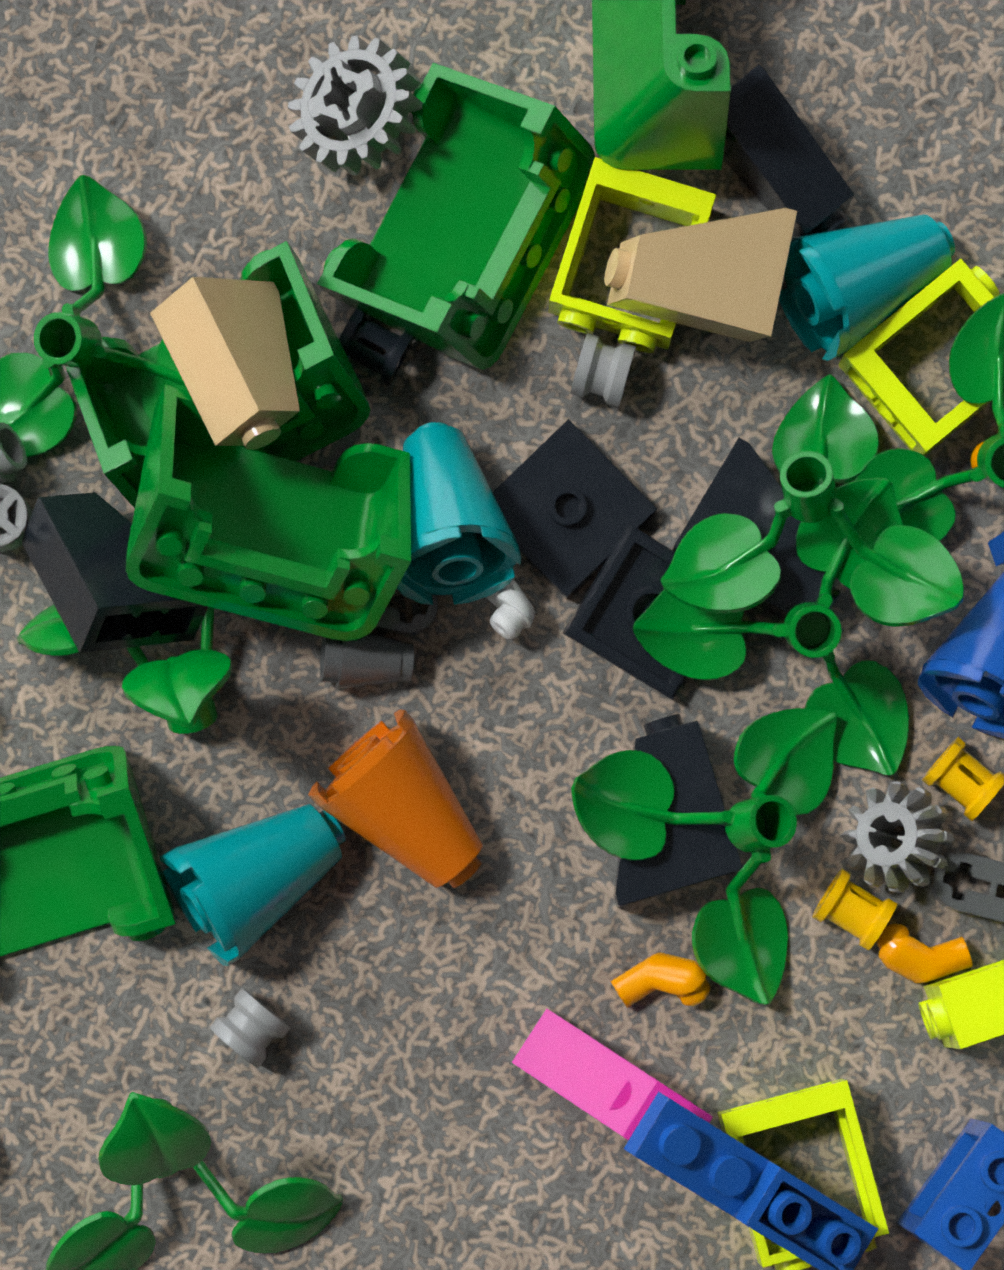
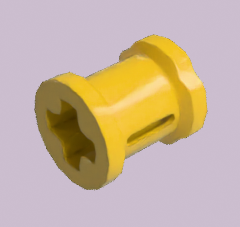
[922,736,1004,821]
[812,868,897,951]

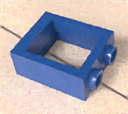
[896,1118,1004,1270]

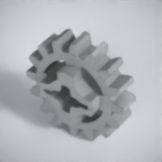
[288,36,423,175]

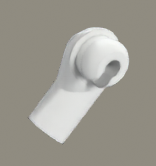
[485,579,535,639]

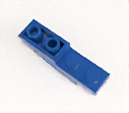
[624,1091,878,1270]

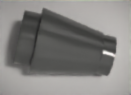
[320,633,414,689]

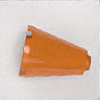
[308,709,483,888]

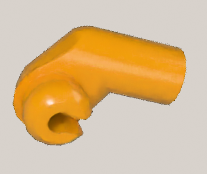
[876,924,973,983]
[610,952,710,1008]

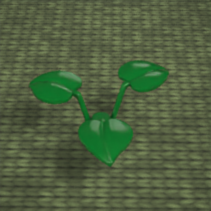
[0,175,188,457]
[854,293,1004,541]
[661,374,964,627]
[633,478,909,775]
[16,604,232,734]
[571,708,838,1005]
[46,1092,343,1270]

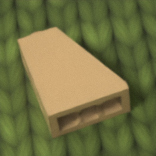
[604,208,797,342]
[150,277,300,450]

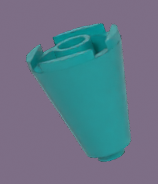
[779,214,955,361]
[397,422,521,605]
[159,804,346,966]

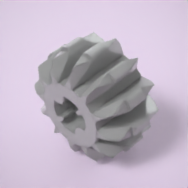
[841,782,955,893]

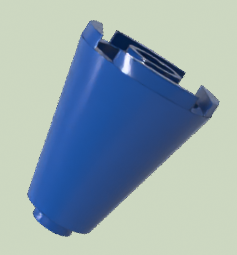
[917,572,1004,739]

